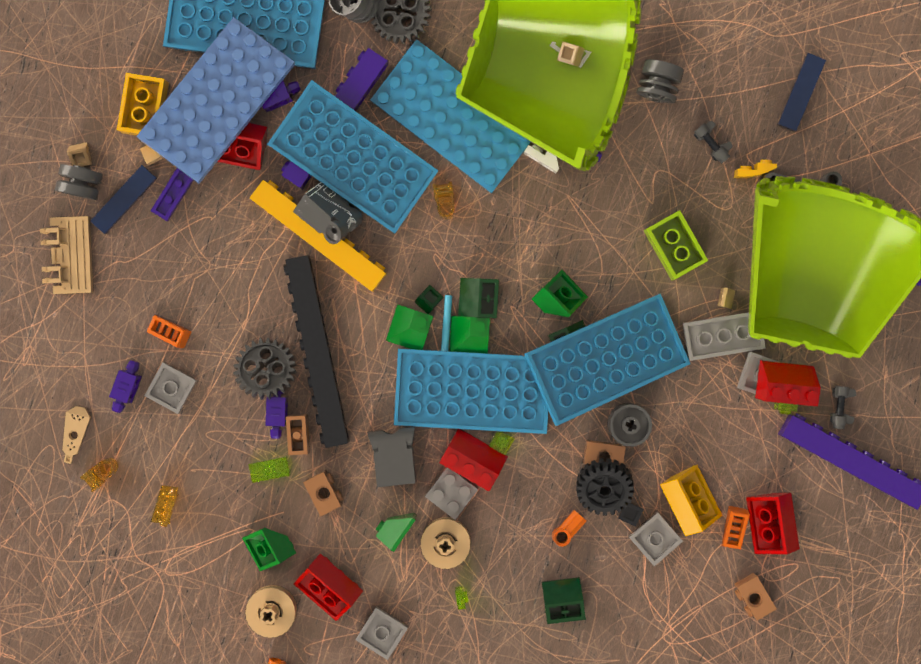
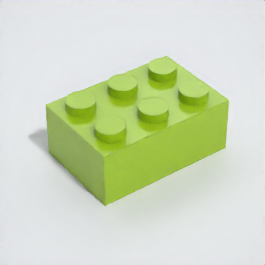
[643,210,708,281]

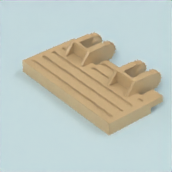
[40,216,93,294]

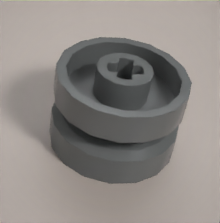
[54,164,103,200]
[607,403,652,447]

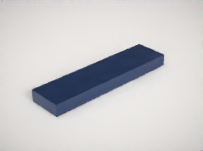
[777,53,826,132]
[91,165,157,234]

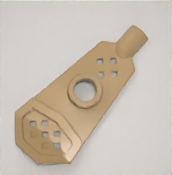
[62,406,91,464]

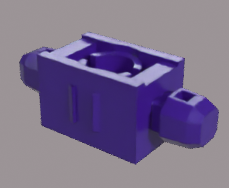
[259,80,301,112]
[109,360,142,413]
[265,390,288,439]

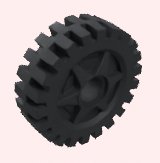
[576,458,634,516]

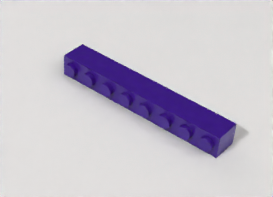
[281,48,388,190]
[778,413,921,510]

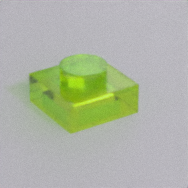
[774,402,798,415]
[489,431,515,455]
[455,586,469,610]

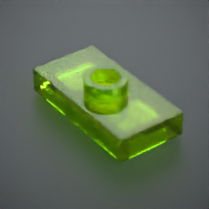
[248,456,290,483]

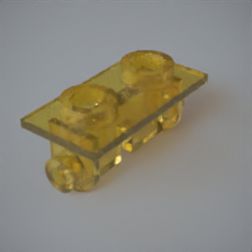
[150,485,179,527]

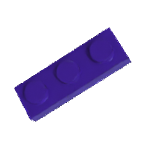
[151,168,194,221]

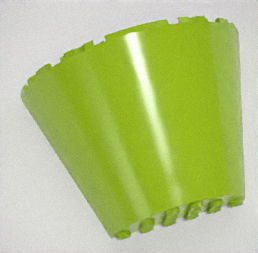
[456,0,641,171]
[748,176,921,358]

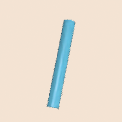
[441,295,452,351]

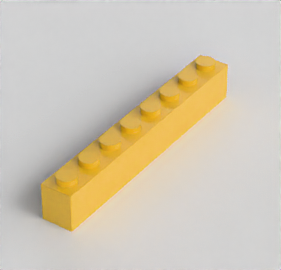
[250,180,386,292]

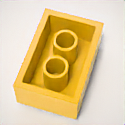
[117,73,169,136]

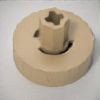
[421,517,470,569]
[245,585,297,638]

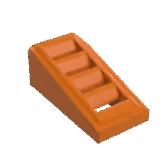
[147,315,191,348]
[722,506,750,549]

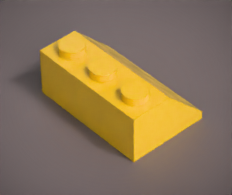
[660,464,723,536]

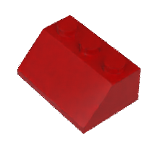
[217,123,267,170]
[755,360,821,407]
[439,429,508,491]
[746,492,800,554]
[293,553,363,621]

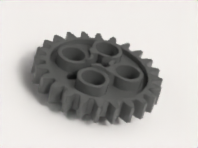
[371,0,432,44]
[233,338,296,400]

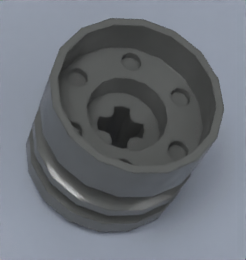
[328,0,380,23]
[636,59,684,103]

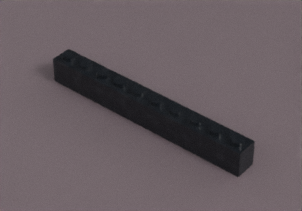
[283,255,350,448]

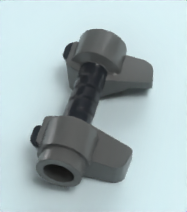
[694,121,732,164]
[830,386,856,429]

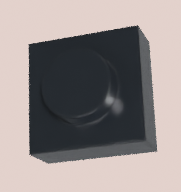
[618,503,644,527]

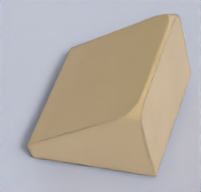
[557,41,585,67]
[67,142,92,167]
[140,145,163,166]
[717,287,735,309]

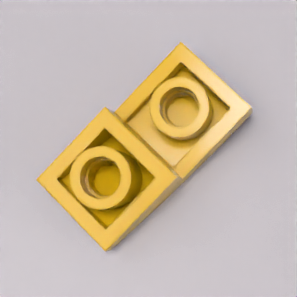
[734,160,777,178]

